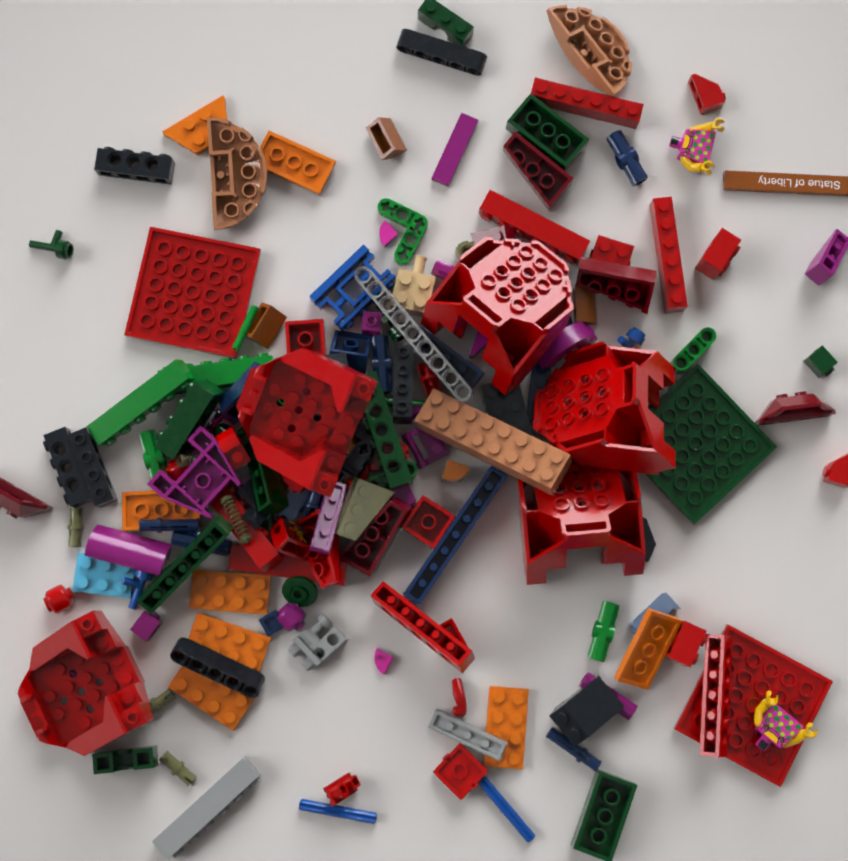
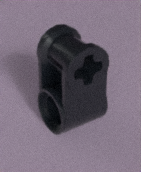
[341,441,374,478]

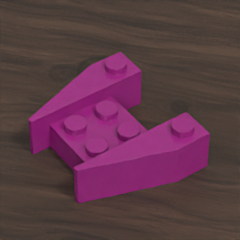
[147,425,243,519]

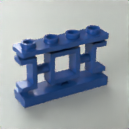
[309,244,396,331]

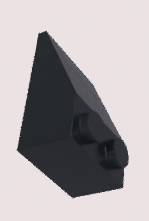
[549,675,624,747]

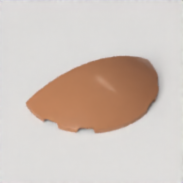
[546,5,632,96]
[207,118,267,230]

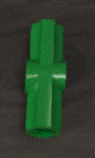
[139,429,167,479]
[587,601,620,662]

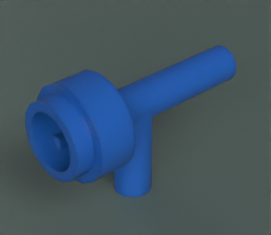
[617,327,646,348]
[121,570,155,610]

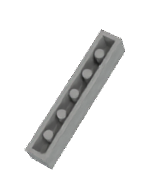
[152,757,260,860]

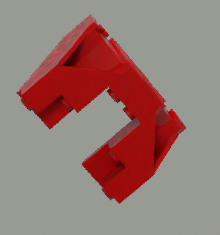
[420,237,574,396]
[533,341,676,475]
[236,347,377,498]
[517,443,646,585]
[17,610,154,756]

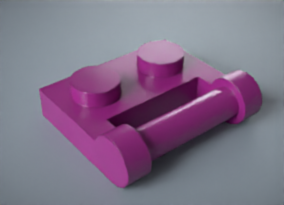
[401,428,450,470]

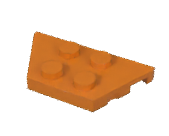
[162,95,227,155]

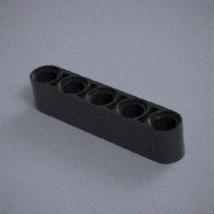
[396,29,487,76]
[170,637,265,698]

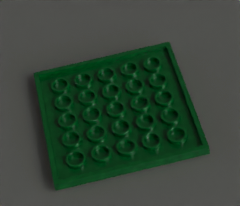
[646,363,777,525]

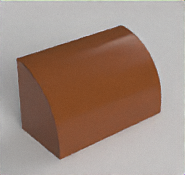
[365,117,407,160]
[573,284,597,325]
[246,303,287,349]
[441,459,470,484]

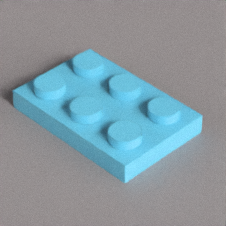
[72,552,136,598]

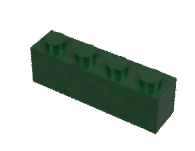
[243,439,289,515]

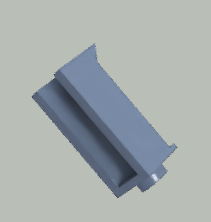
[629,592,681,635]

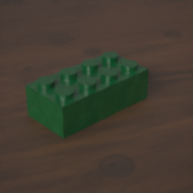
[506,93,589,171]
[154,379,226,460]
[570,769,638,861]

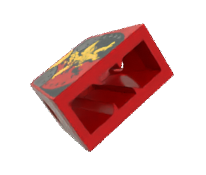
[270,515,312,561]

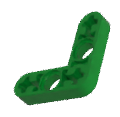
[378,198,428,266]

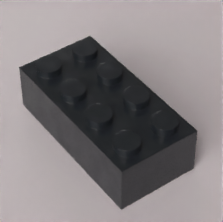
[479,383,533,436]

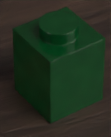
[804,345,838,378]

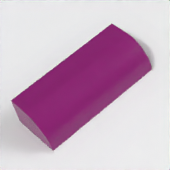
[84,524,172,576]

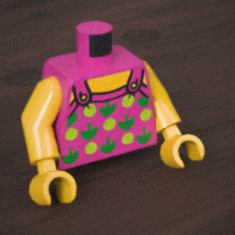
[669,118,725,175]
[754,691,818,752]

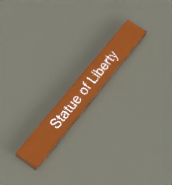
[723,170,848,196]

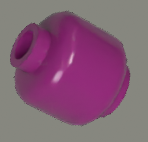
[277,602,306,632]

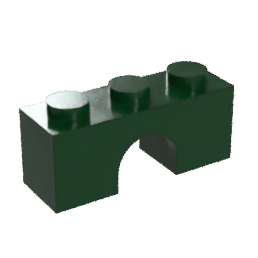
[418,0,474,47]
[92,745,158,775]

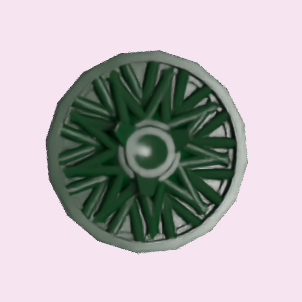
[282,576,318,607]

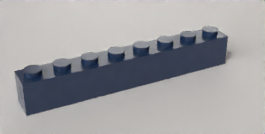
[403,466,508,605]

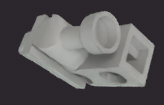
[288,613,348,671]

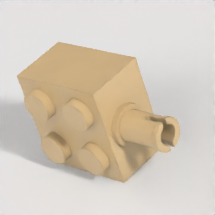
[390,255,436,317]

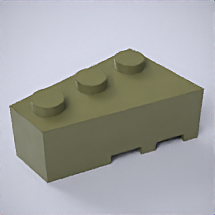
[335,477,394,541]

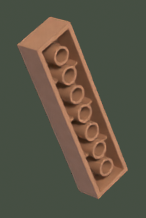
[414,388,572,496]

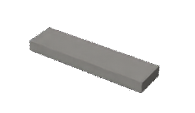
[428,709,508,761]

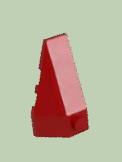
[295,509,339,589]

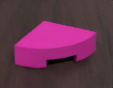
[379,221,398,248]
[374,648,394,675]

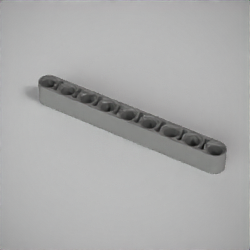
[355,266,474,402]

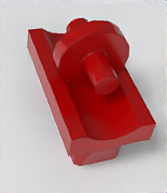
[415,362,443,398]
[323,773,361,806]

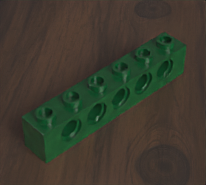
[364,371,413,490]
[137,514,233,614]

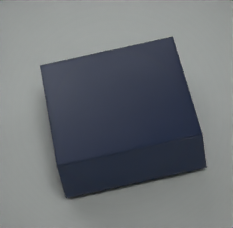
[259,610,284,637]

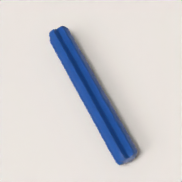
[478,776,535,842]
[299,799,377,824]

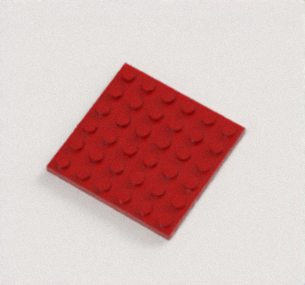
[124,227,261,359]
[673,624,833,787]

